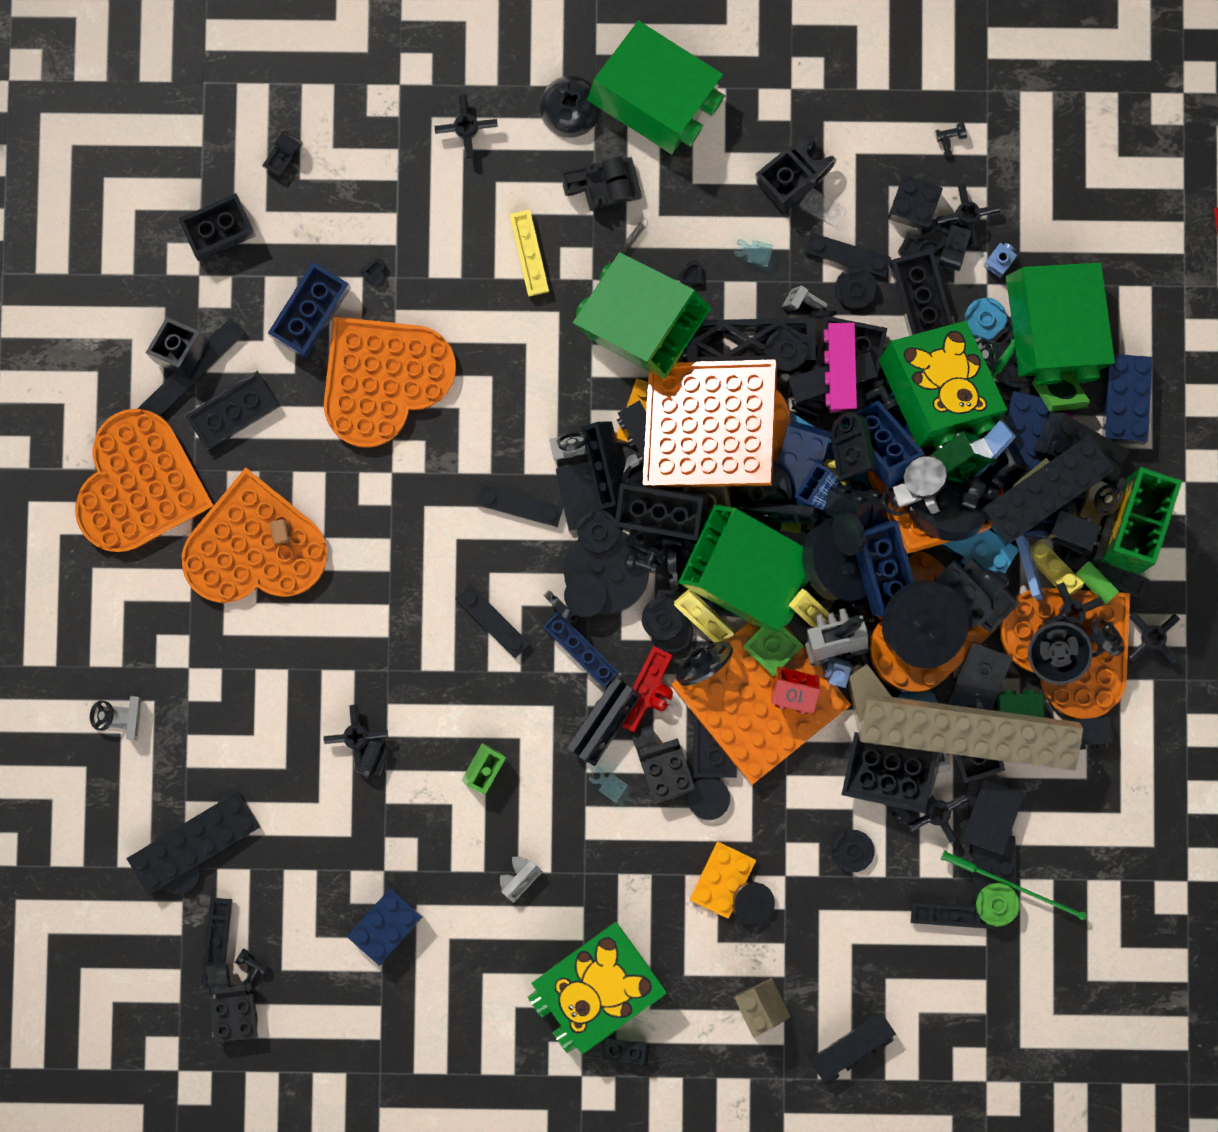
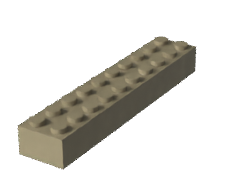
[859,694,1083,771]

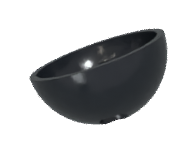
[539,76,601,138]
[1028,621,1093,685]

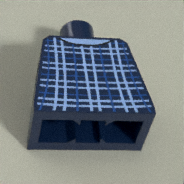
[794,462,843,512]

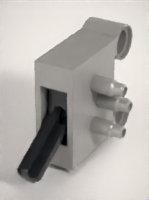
[805,609,870,666]

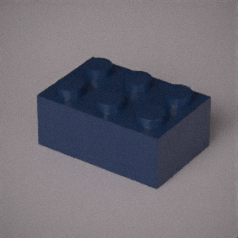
[347,888,424,966]

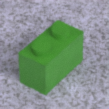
[461,743,506,795]

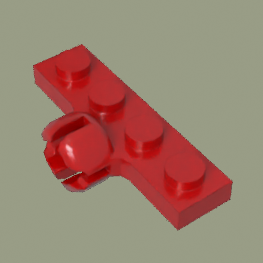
[622,646,674,733]

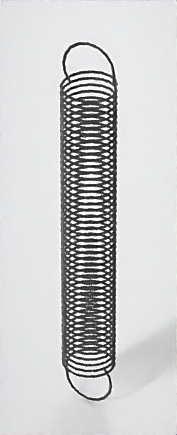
[608,219,648,264]

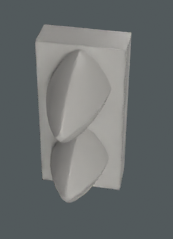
[500,857,543,903]

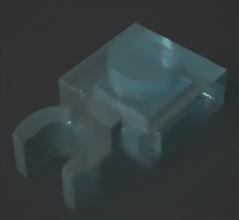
[734,239,773,267]
[588,767,628,803]

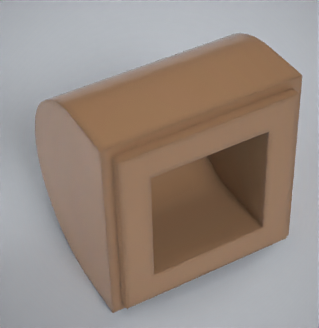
[269,519,292,545]

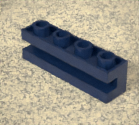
[543,612,619,689]

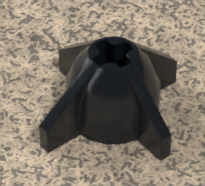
[622,453,644,483]

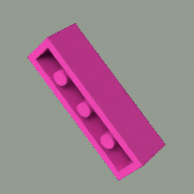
[824,323,857,412]

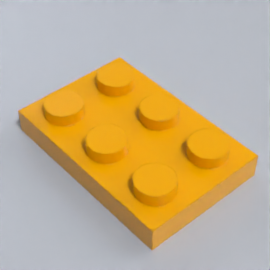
[689,841,756,918]

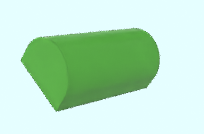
[1075,561,1118,605]

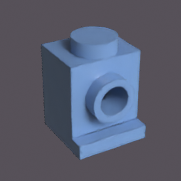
[984,243,1017,278]
[824,657,851,688]

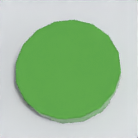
[976,883,1020,926]

